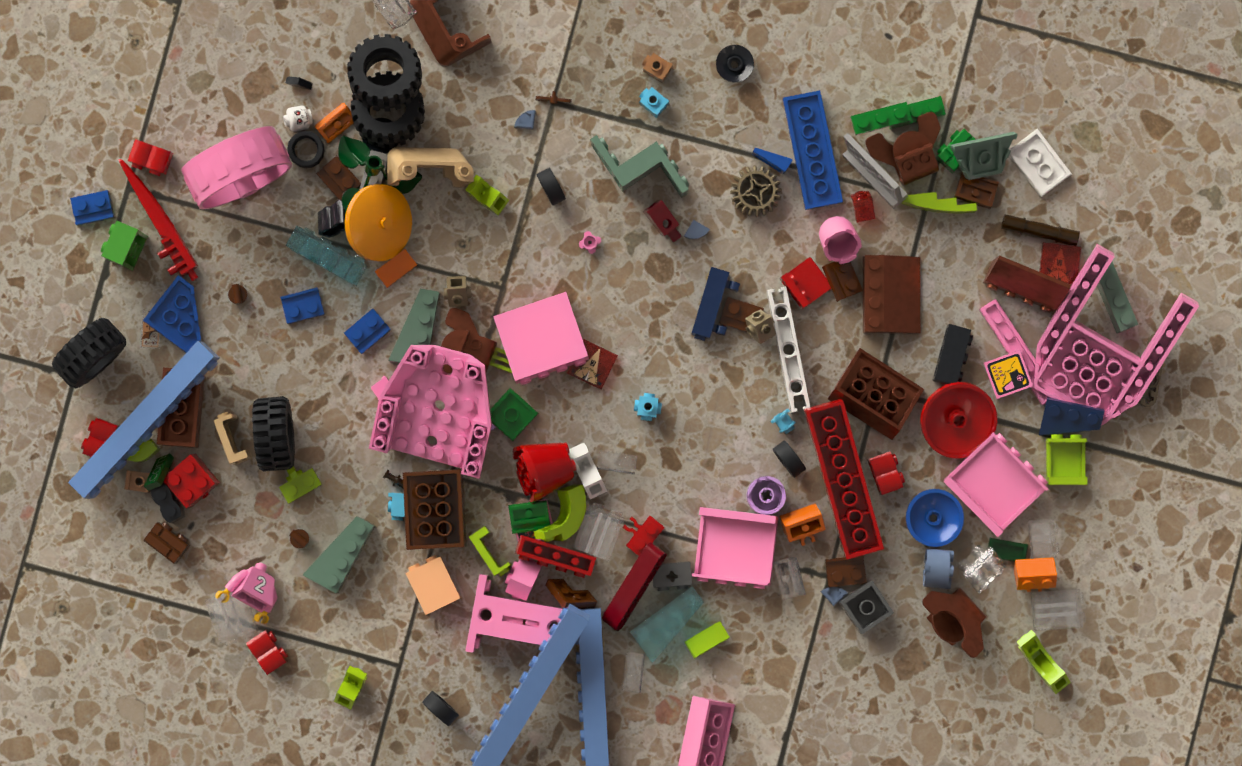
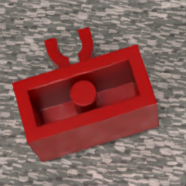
[622,516,665,556]

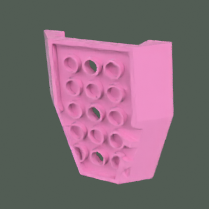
[369,345,492,479]

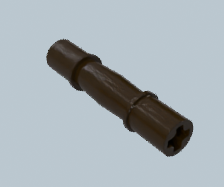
[1001,214,1080,246]

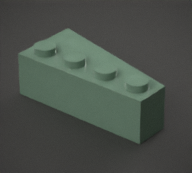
[303,516,375,594]

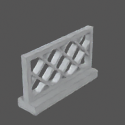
[842,133,908,209]

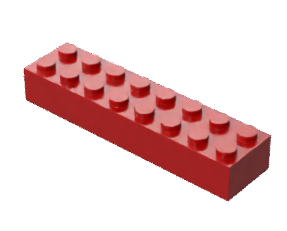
[804,399,884,559]

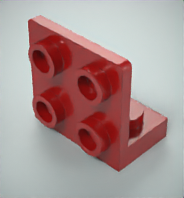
[780,257,831,310]

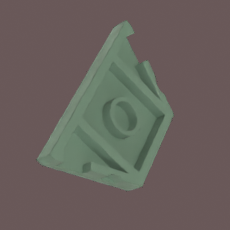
[951,132,1018,180]

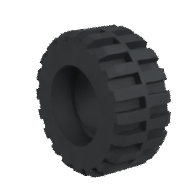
[347,34,422,112]
[350,71,425,148]
[52,318,126,389]
[252,396,295,472]

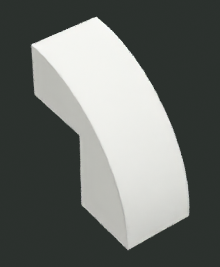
[569,443,607,499]

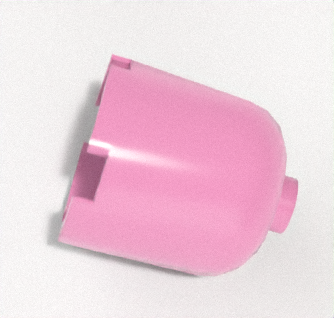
[819,216,862,264]

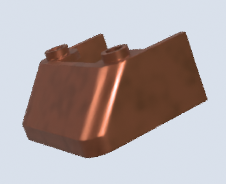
[408,0,492,66]

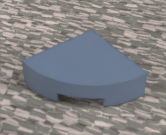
[514,110,536,130]
[684,220,710,239]
[820,587,848,606]

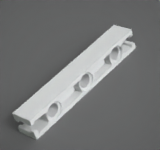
[766,286,810,413]

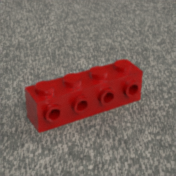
[515,535,596,578]

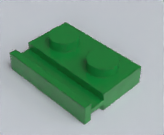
[508,500,550,534]

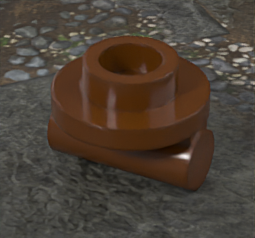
[228,284,248,304]
[289,529,309,548]

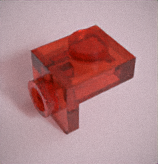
[850,191,875,223]

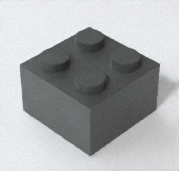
[839,580,894,634]

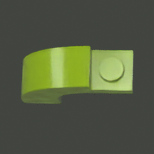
[534,484,586,542]
[1017,630,1071,694]

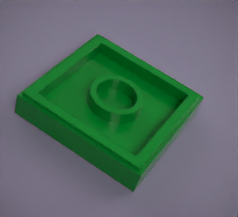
[490,388,539,441]

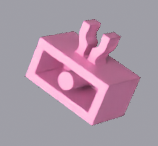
[505,559,542,601]

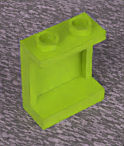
[1046,435,1087,485]
[469,526,512,577]

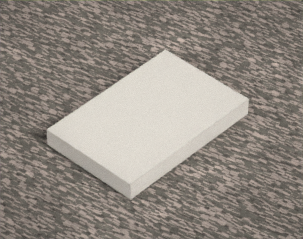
[1009,129,1072,197]

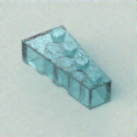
[285,226,368,286]
[630,586,704,663]

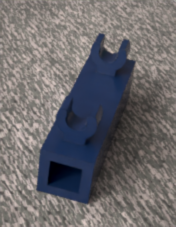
[691,267,740,342]

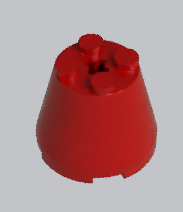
[513,442,577,503]

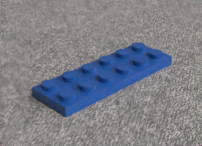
[783,90,843,210]

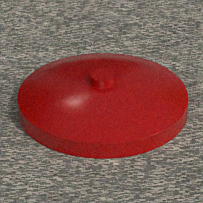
[920,382,997,458]

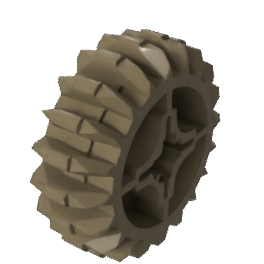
[730,165,782,217]

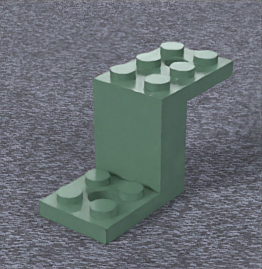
[590,135,689,198]

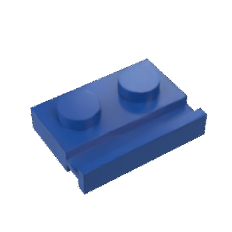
[70,190,114,226]
[280,287,325,324]
[344,309,391,354]

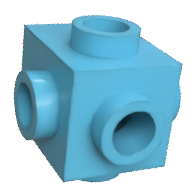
[634,393,662,421]

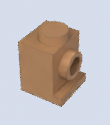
[642,53,673,83]
[124,470,151,493]

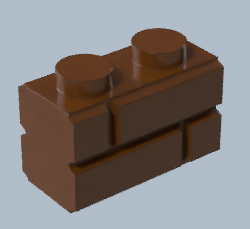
[143,522,190,564]

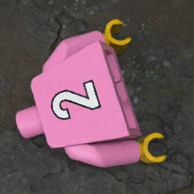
[215,563,277,624]

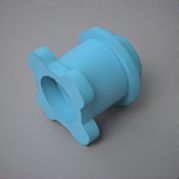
[770,408,796,434]

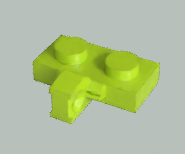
[279,466,322,504]

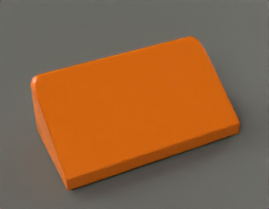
[314,103,354,143]
[375,249,417,288]

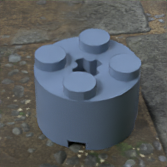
[923,549,954,589]

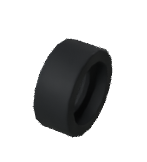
[287,131,325,169]
[536,168,566,206]
[773,440,806,478]
[422,691,459,726]

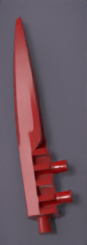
[118,159,198,281]

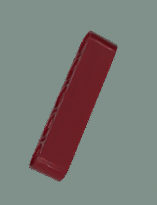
[602,542,667,631]

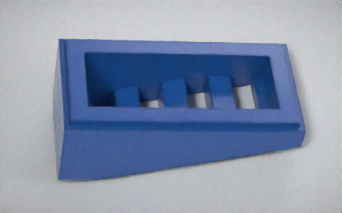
[752,148,793,174]

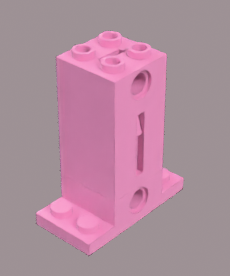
[466,574,563,653]

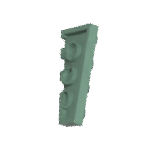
[388,288,440,363]

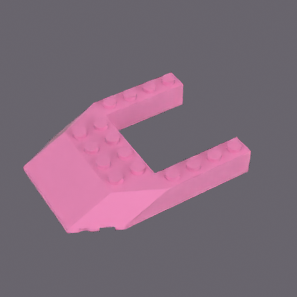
[1033,244,1199,426]

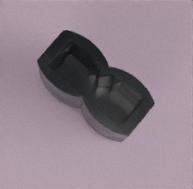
[318,200,346,238]
[151,483,185,523]

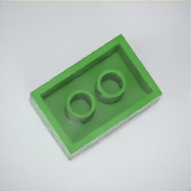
[101,221,148,271]

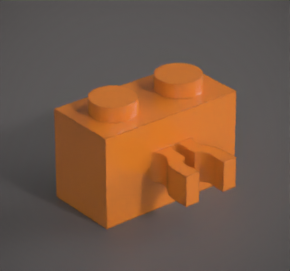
[779,504,826,546]
[1014,557,1057,592]

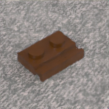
[316,155,361,200]
[954,172,999,209]
[822,261,863,302]
[719,297,764,332]
[825,555,867,587]

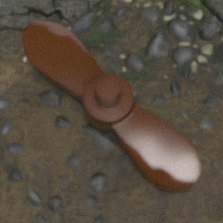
[535,91,572,104]

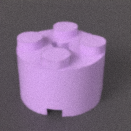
[746,476,786,515]

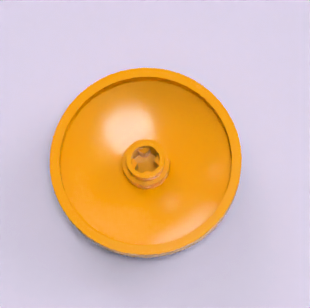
[345,184,412,261]

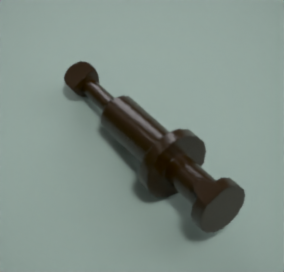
[383,470,403,489]

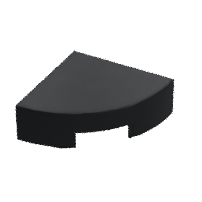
[285,76,313,90]

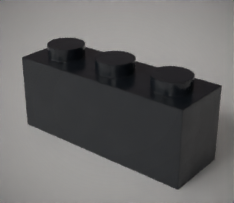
[933,324,973,384]

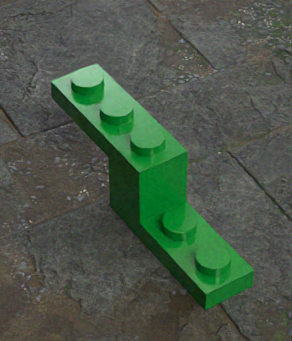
[850,96,946,136]

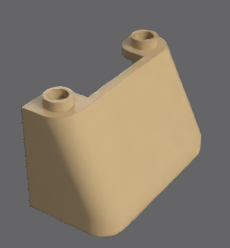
[387,147,474,188]

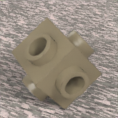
[444,276,472,307]
[745,309,776,344]

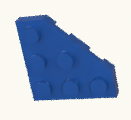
[143,275,201,353]

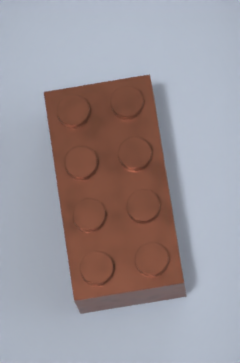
[156,367,205,448]

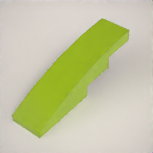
[901,192,977,214]

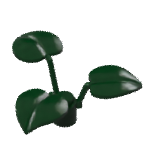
[338,135,422,212]

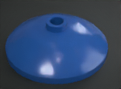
[906,489,964,547]

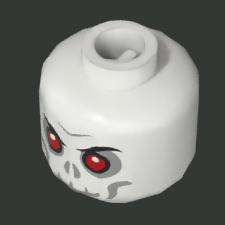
[283,106,312,132]

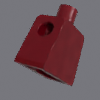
[643,200,682,243]

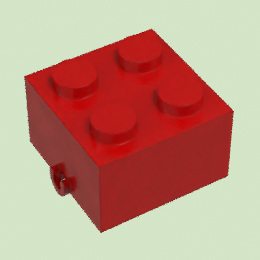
[164,453,220,508]

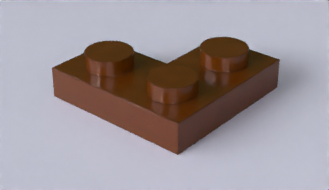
[545,579,597,609]

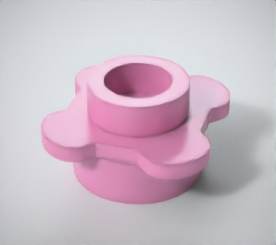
[579,231,601,254]

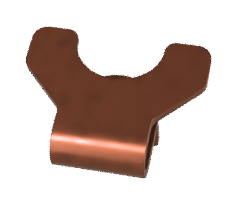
[865,112,941,186]
[441,308,497,373]
[922,588,986,658]

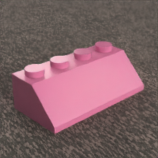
[678,696,735,766]

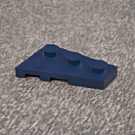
[1039,397,1104,435]

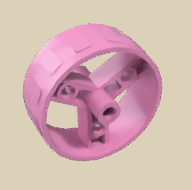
[181,126,292,209]

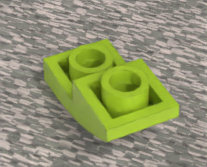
[685,621,730,659]

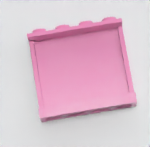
[493,292,589,385]
[944,432,1048,537]
[692,507,779,589]

